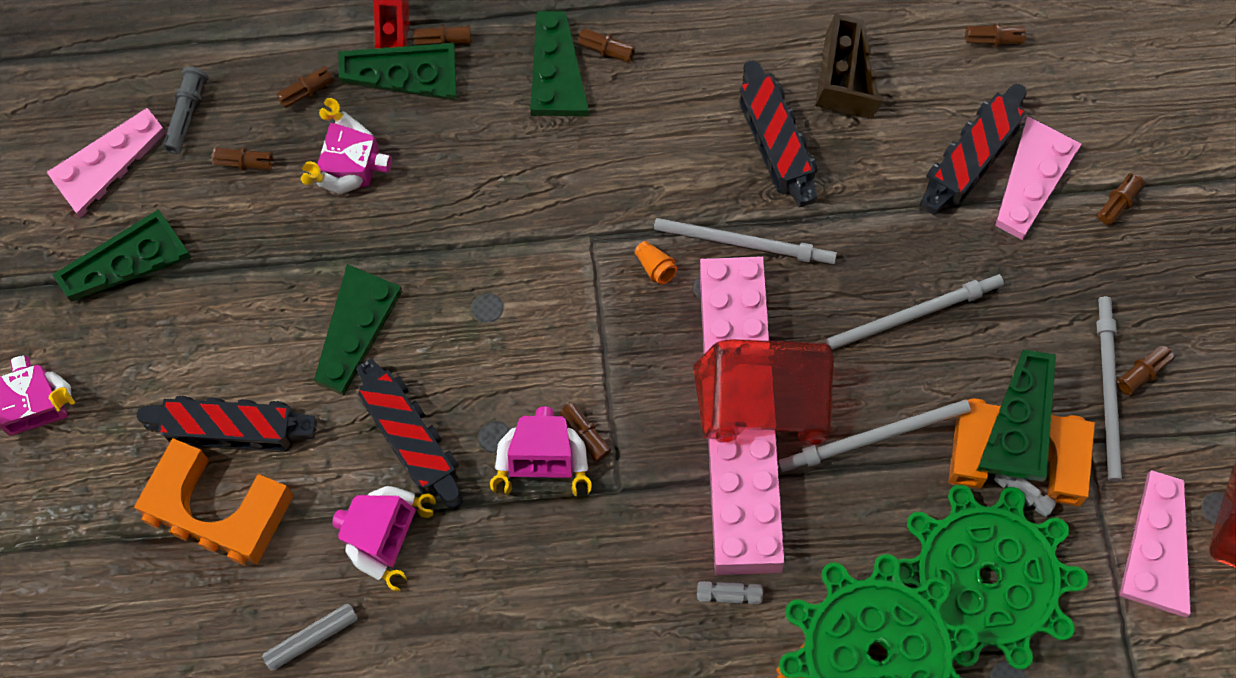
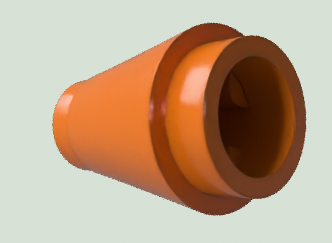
[634,241,678,285]

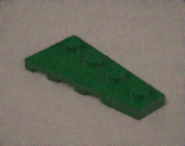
[530,11,589,117]
[338,43,457,101]
[52,209,192,302]
[314,264,403,396]
[976,349,1056,482]

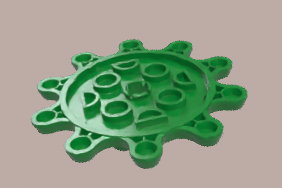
[898,485,1088,670]
[779,554,978,678]

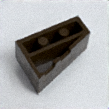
[815,13,882,119]

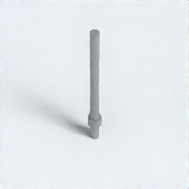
[654,218,837,264]
[826,274,1004,350]
[1096,296,1122,482]
[779,399,971,472]

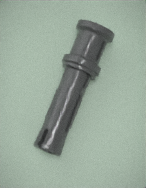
[162,66,209,154]

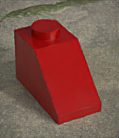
[373,0,409,49]

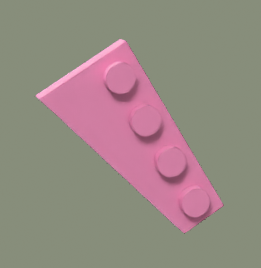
[47,108,166,219]
[995,116,1081,240]
[1119,470,1190,618]

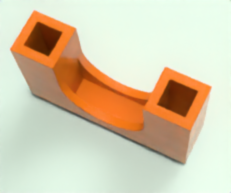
[948,398,1095,507]
[134,438,294,565]

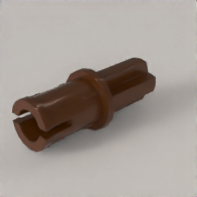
[965,23,1026,47]
[413,24,472,46]
[578,28,636,64]
[277,65,334,108]
[212,147,274,171]
[1098,173,1145,226]
[1116,346,1174,396]
[559,403,612,463]

